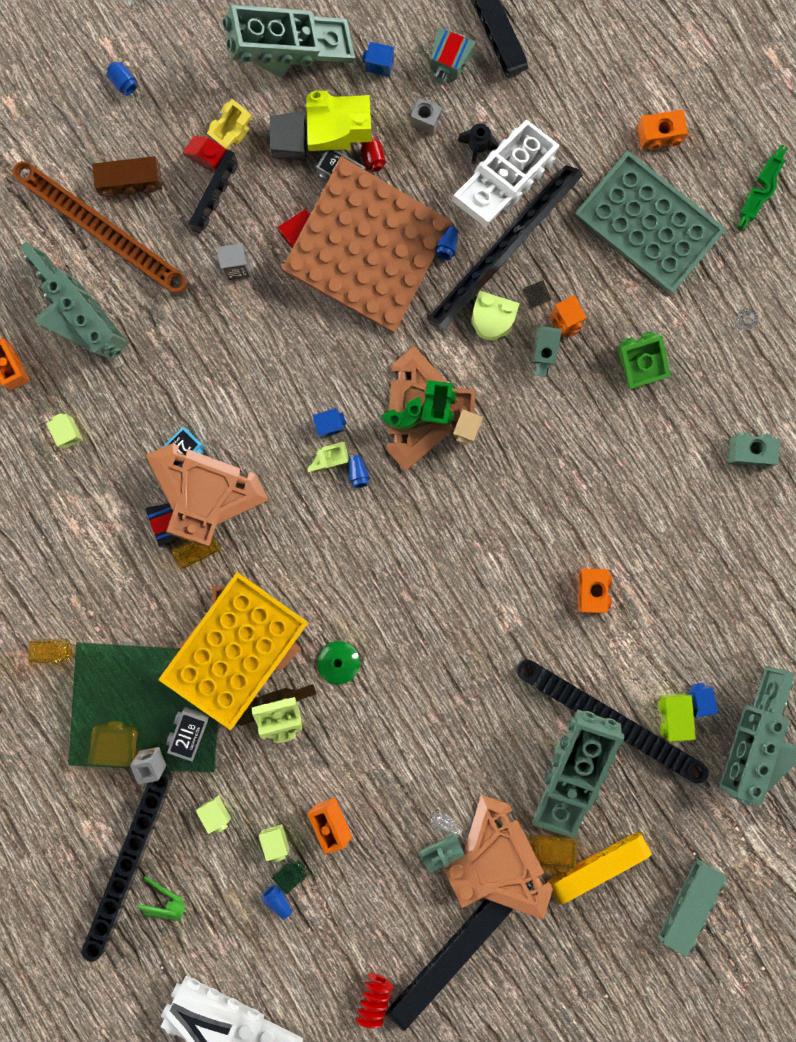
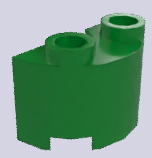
[421,380,457,425]
[381,396,423,432]

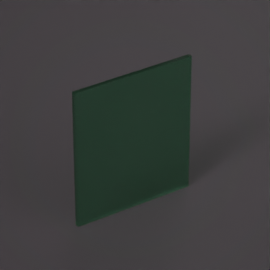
[68,642,218,772]

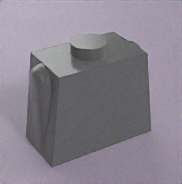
[266,111,306,161]

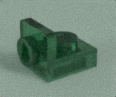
[272,858,307,894]

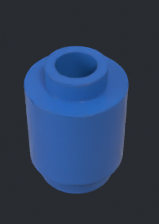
[106,62,138,96]

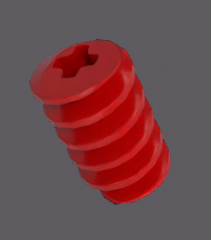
[355,973,393,1029]

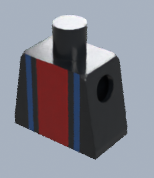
[145,503,181,548]

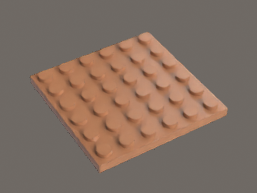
[281,156,452,333]

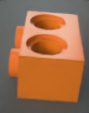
[549,295,587,338]

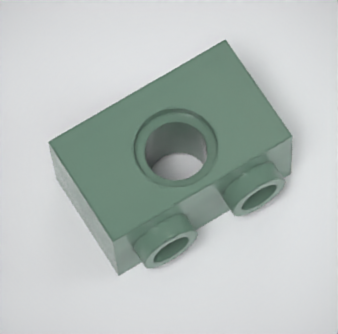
[728,432,780,467]

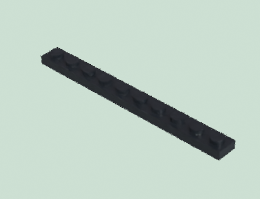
[427,165,583,330]

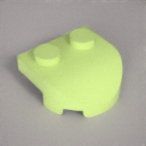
[470,290,520,341]
[252,697,302,743]

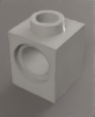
[408,98,442,135]
[130,747,166,784]

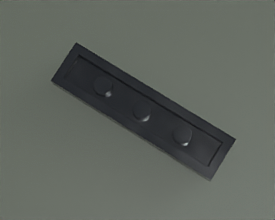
[188,149,238,234]

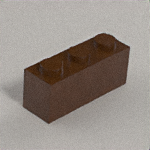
[92,156,163,198]

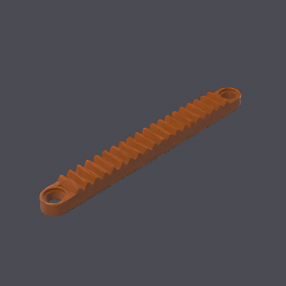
[13,161,188,295]

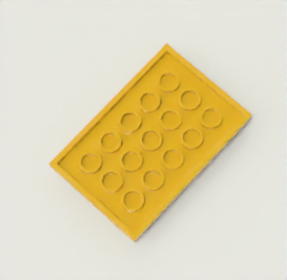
[158,571,308,730]

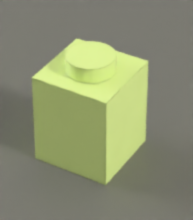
[46,414,83,449]
[196,795,231,834]
[259,824,290,862]

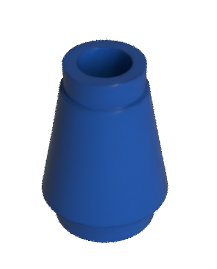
[435,227,458,260]
[349,455,370,488]
[262,885,292,920]

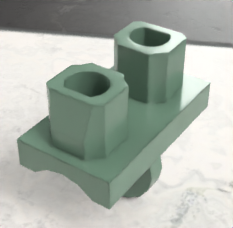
[419,834,465,873]

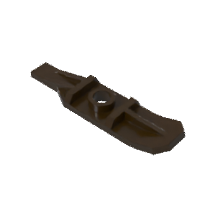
[236,684,317,726]

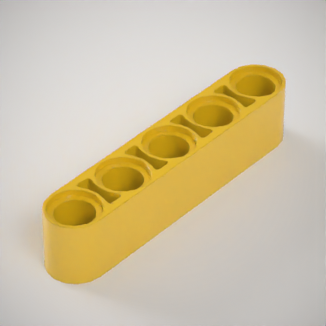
[547,832,652,905]

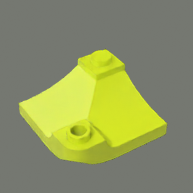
[306,90,372,151]

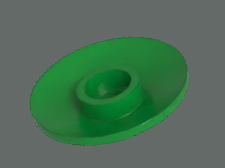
[317,641,360,684]

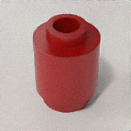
[361,137,386,172]

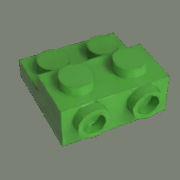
[616,331,671,389]

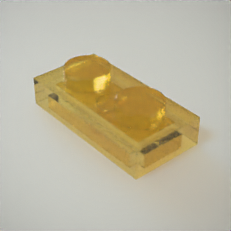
[172,535,221,569]

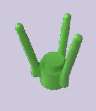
[137,876,186,922]

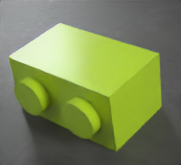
[658,693,696,742]

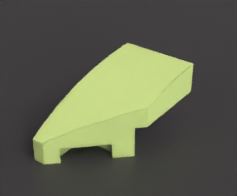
[308,442,350,472]

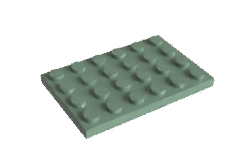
[574,150,726,295]

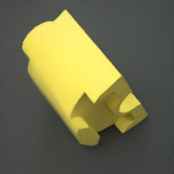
[207,99,253,150]

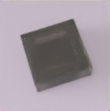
[523,280,551,309]

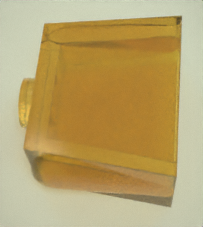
[87,721,137,767]

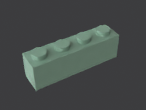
[658,858,727,957]

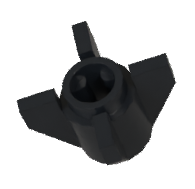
[458,121,500,165]

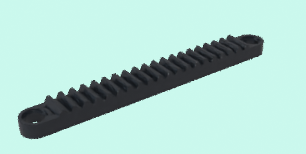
[516,659,708,784]

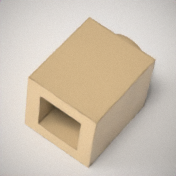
[453,409,483,445]

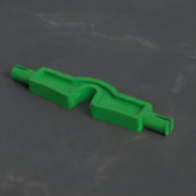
[737,145,788,231]

